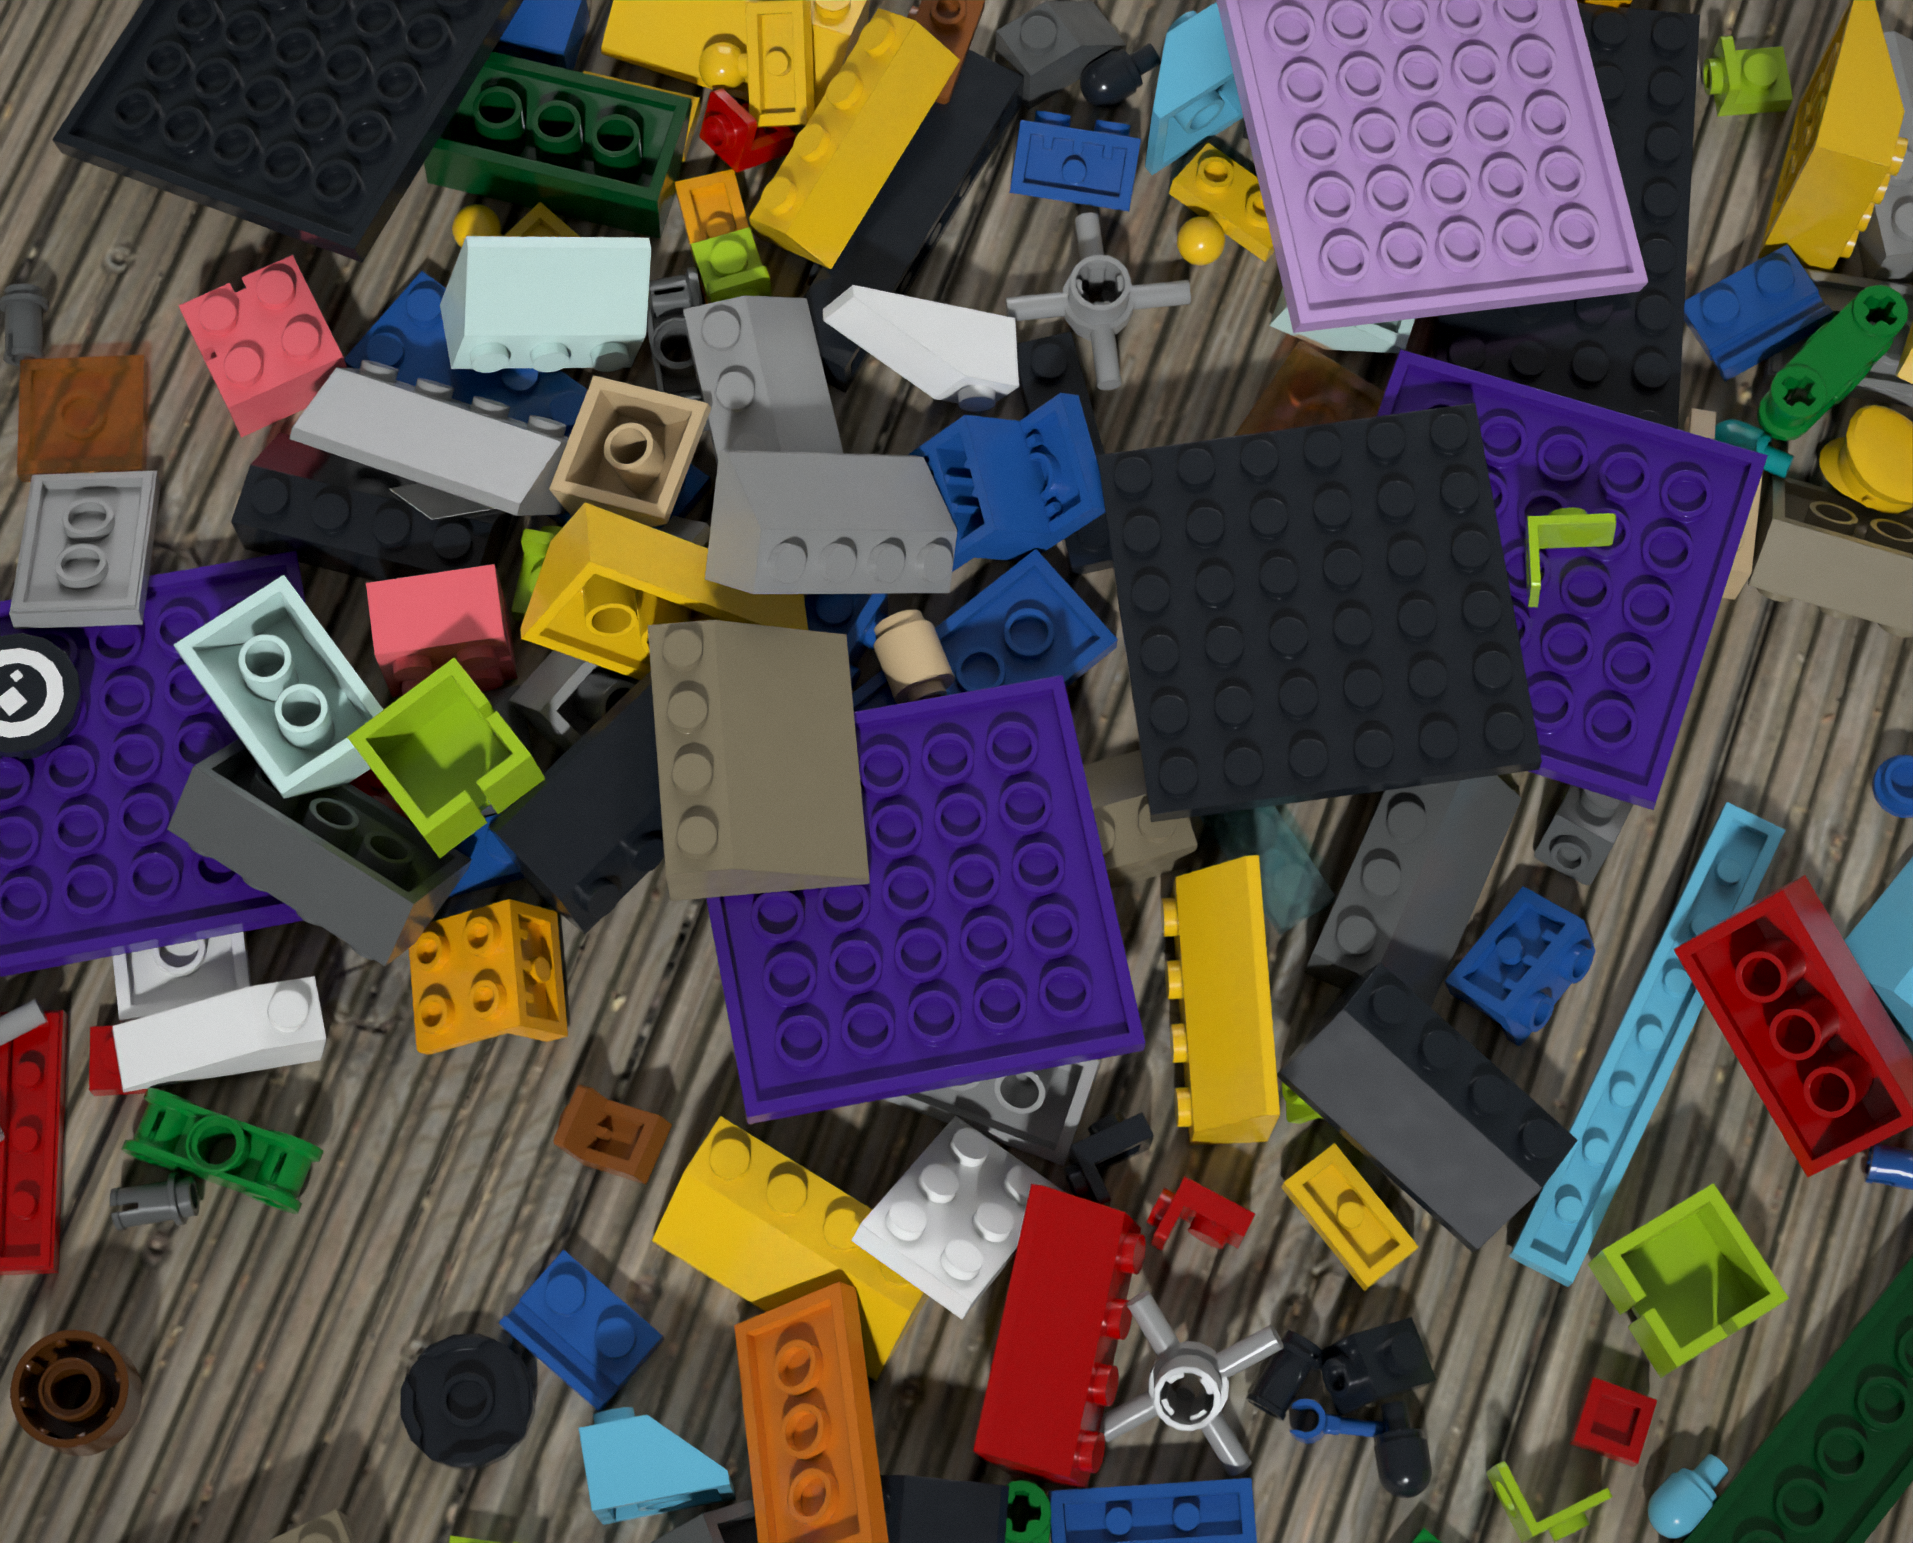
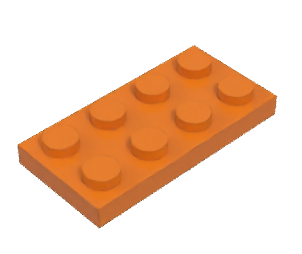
[734,1281,889,1543]

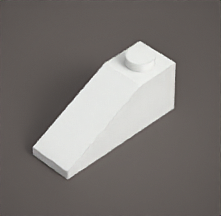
[823,285,1019,412]
[112,976,326,1092]

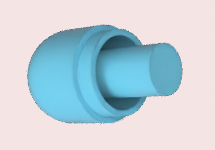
[1648,1454,1729,1539]

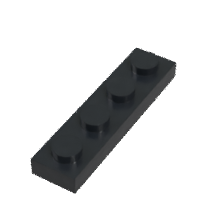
[1017,332,1113,577]

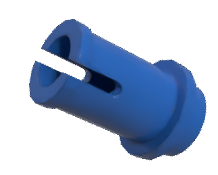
[1864,1142,1913,1190]

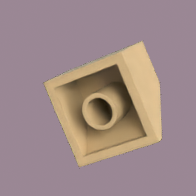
[549,375,711,527]

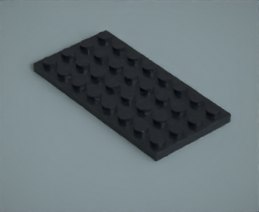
[1433,3,1700,429]

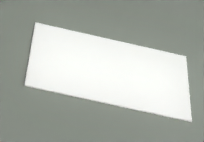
[389,483,495,520]

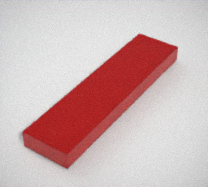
[0,1010,68,1275]

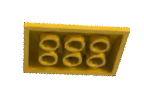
[1758,0,1908,272]

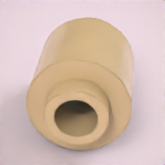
[873,610,955,704]

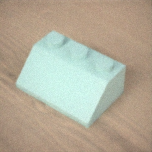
[440,236,651,373]
[174,575,383,799]

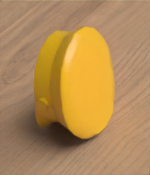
[1819,405,1913,514]

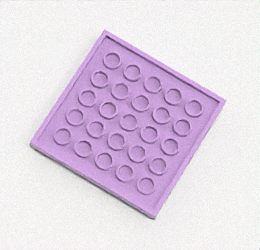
[1216,0,1648,333]

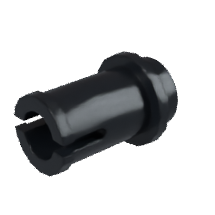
[1246,1330,1322,1421]

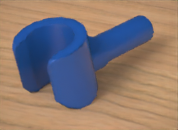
[1290,1398,1383,1444]

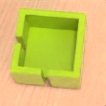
[347,657,545,858]
[1588,1183,1789,1378]

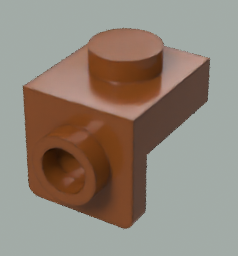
[553,1084,672,1185]

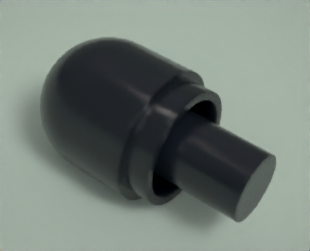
[1080,43,1161,108]
[1374,1401,1432,1498]

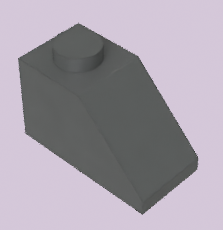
[995,1,1127,110]

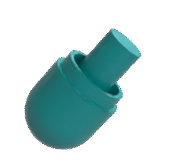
[1714,419,1795,479]

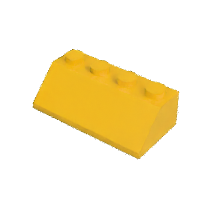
[601,0,870,110]
[749,8,960,269]
[520,502,808,680]
[1161,855,1280,1146]
[652,1116,929,1381]

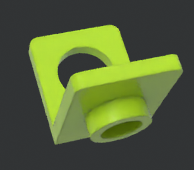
[1524,508,1616,607]
[1486,1461,1613,1543]

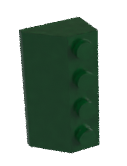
[424,52,692,239]

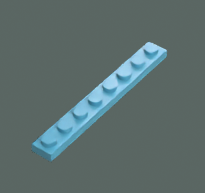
[1508,802,1785,1287]

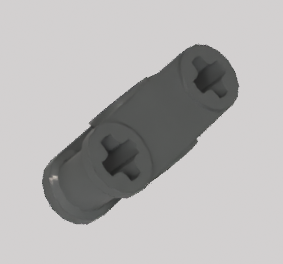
[646,266,709,432]

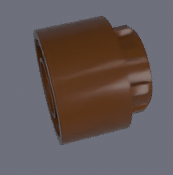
[10,1330,142,1456]

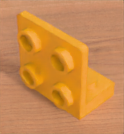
[409,899,568,1055]

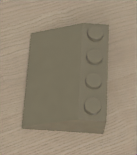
[647,620,870,901]

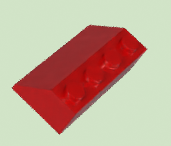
[1673,875,1913,1178]
[973,1184,1146,1489]

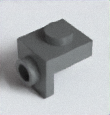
[1534,785,1634,885]

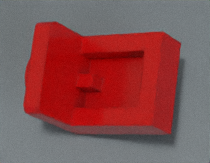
[699,88,796,173]

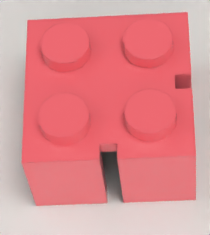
[178,255,347,438]
[366,564,517,697]

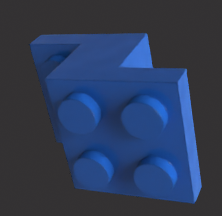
[908,393,1105,572]

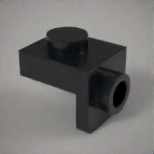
[1063,1112,1154,1207]
[1317,1317,1436,1415]

